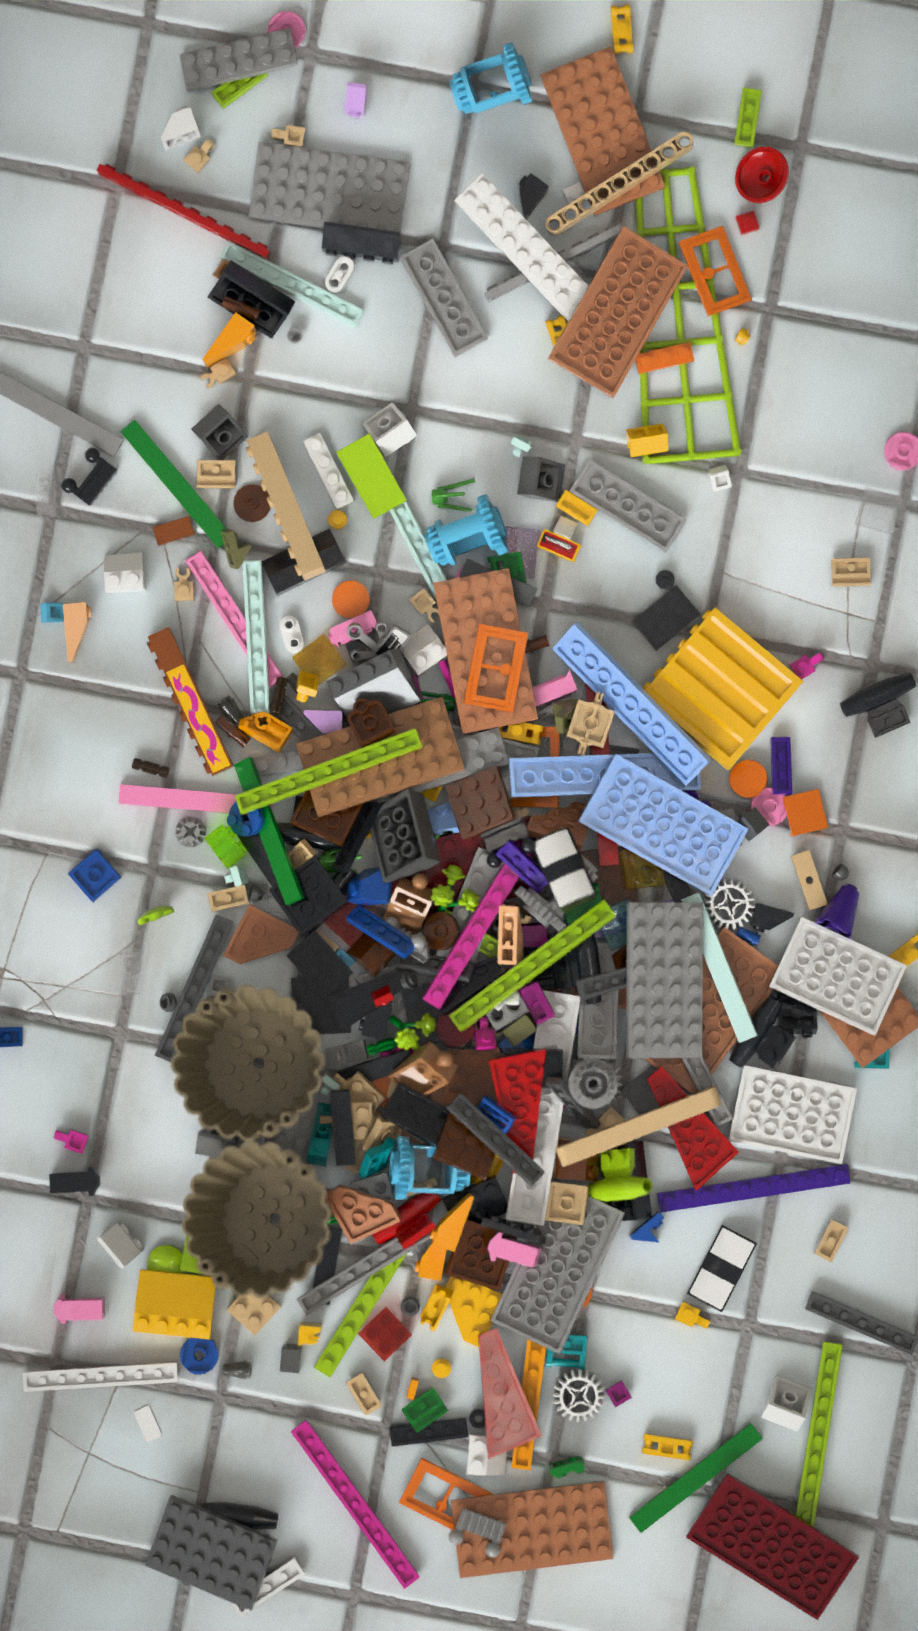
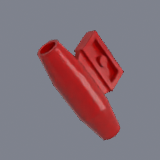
[372,1187,442,1249]

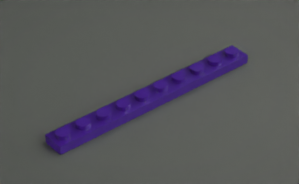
[657,1164,851,1213]

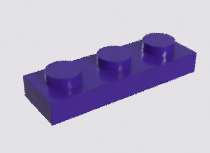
[770,737,793,795]
[496,839,548,893]

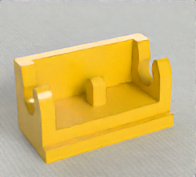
[626,423,668,457]
[420,1284,453,1332]
[298,1321,322,1345]

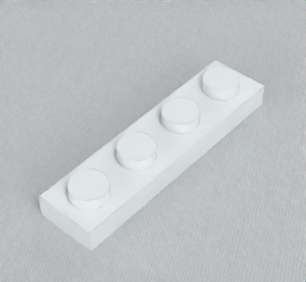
[303,433,354,510]
[231,1557,305,1617]

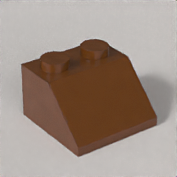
[346,933,397,978]
[555,1140,600,1181]

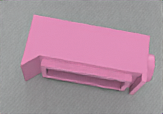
[328,610,380,648]
[532,670,578,707]

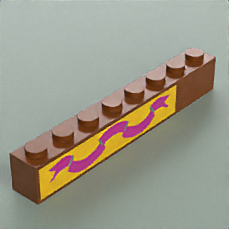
[147,627,234,777]

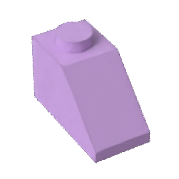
[345,82,368,118]
[304,710,343,735]

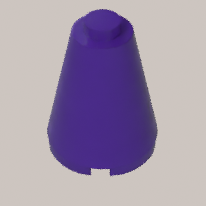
[815,884,860,939]

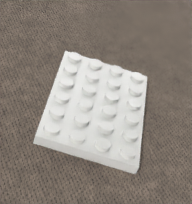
[769,917,907,1036]
[728,1065,857,1164]

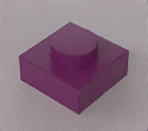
[605,1380,632,1408]

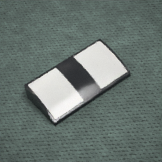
[534,827,598,913]
[687,1225,757,1312]

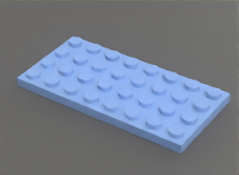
[578,754,748,896]

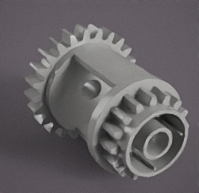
[515,855,598,933]
[567,1054,623,1113]

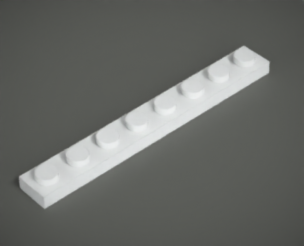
[23,1362,178,1392]

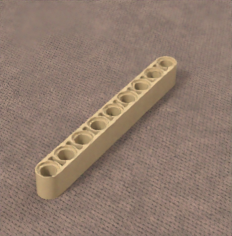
[546,132,694,236]
[555,1086,722,1167]

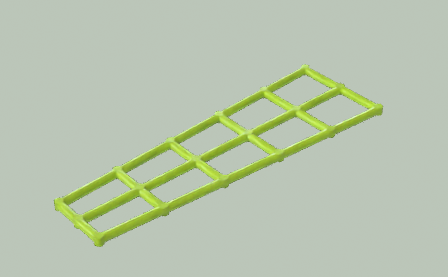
[635,166,742,465]

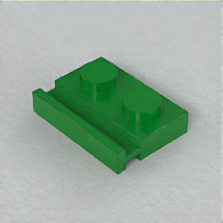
[401,1388,449,1433]

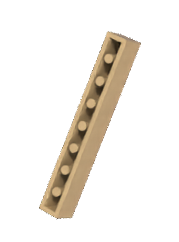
[246,431,326,580]

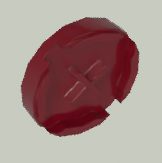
[437,1008,475,1047]

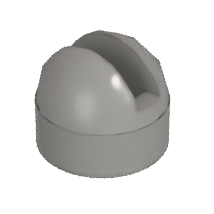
[287,328,303,343]

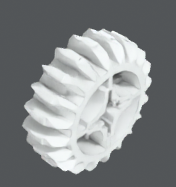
[703,878,755,930]
[553,1369,605,1422]

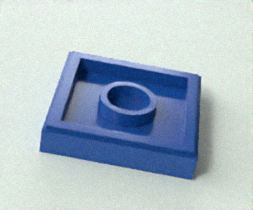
[68,848,122,902]

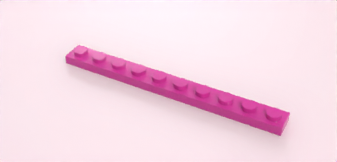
[422,840,534,1009]
[291,1419,420,1589]

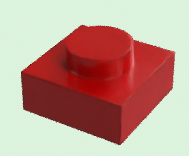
[735,210,760,236]
[371,985,394,1007]

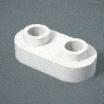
[325,256,354,293]
[280,616,304,654]

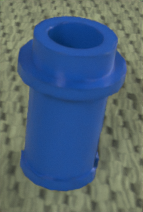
[736,927,761,946]

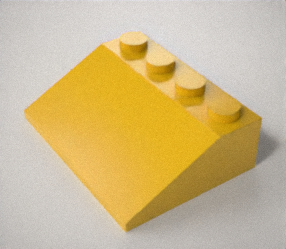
[133,1269,216,1339]

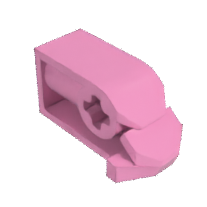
[487,1232,542,1267]
[54,1294,105,1324]

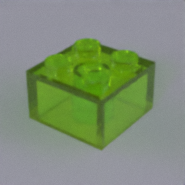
[204,824,248,870]

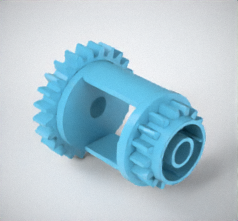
[449,42,532,114]
[424,494,509,566]
[389,1136,470,1199]

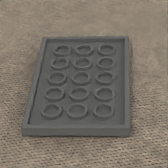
[145,1495,278,1611]

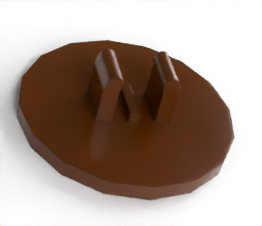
[233,484,271,522]

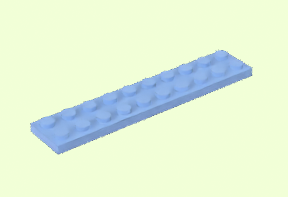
[552,622,712,786]
[508,753,701,798]

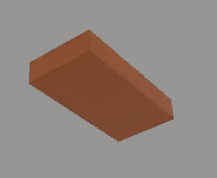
[152,516,195,546]

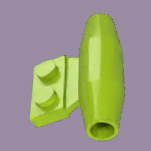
[586,1148,652,1202]

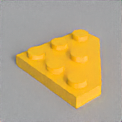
[445,1276,502,1347]

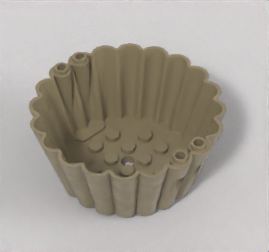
[170,984,325,1141]
[181,1141,331,1298]

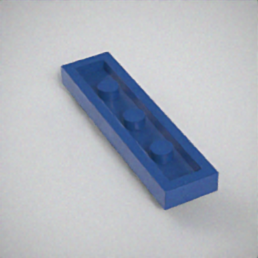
[346,905,415,959]

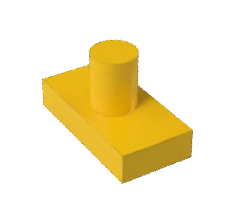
[296,670,318,702]

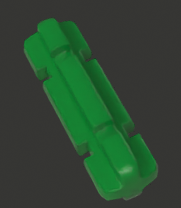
[366,1035,398,1055]

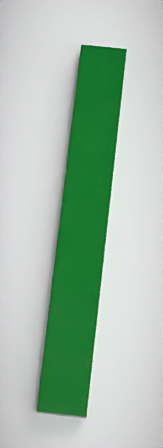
[121,420,226,549]
[234,757,305,905]
[629,1423,763,1533]

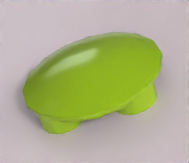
[137,906,175,926]
[147,1245,183,1273]

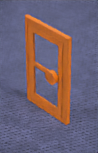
[678,226,752,317]
[464,624,528,713]
[511,727,560,808]
[399,1457,493,1530]

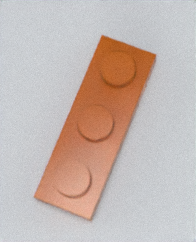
[635,342,695,374]

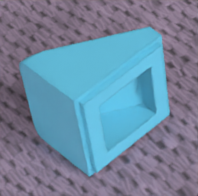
[41,602,64,623]

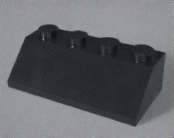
[322,221,401,265]
[207,260,295,339]
[262,528,346,596]
[600,1140,652,1221]

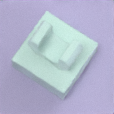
[510,434,533,457]
[224,865,249,887]
[320,1074,341,1096]

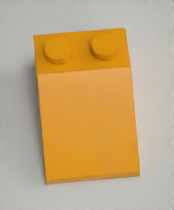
[202,312,257,368]

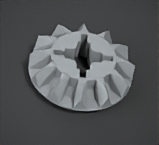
[175,817,206,847]

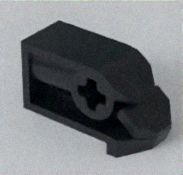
[49,1167,101,1196]

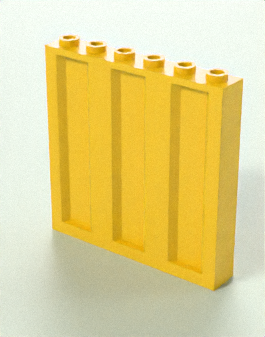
[642,608,803,770]

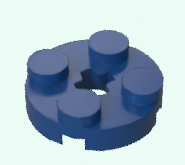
[227,802,265,837]
[180,1338,219,1375]

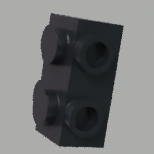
[777,993,818,1038]

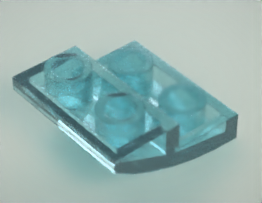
[600,898,631,951]

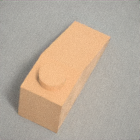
[63,602,92,663]
[498,906,524,965]

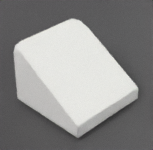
[708,465,732,492]
[553,516,578,540]

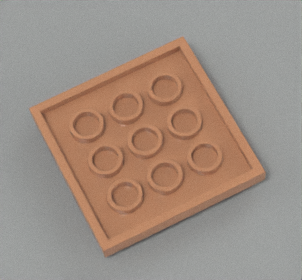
[819,987,918,1068]

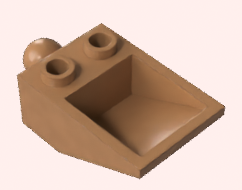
[382,874,433,935]
[388,1042,458,1096]

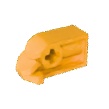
[239,712,293,754]

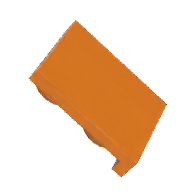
[782,789,828,837]

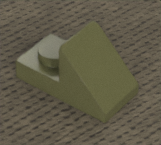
[220,528,252,569]
[552,698,582,734]
[502,1011,537,1047]

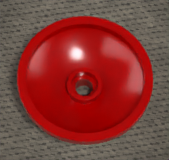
[735,146,789,203]

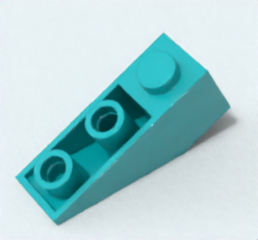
[307,1102,333,1167]

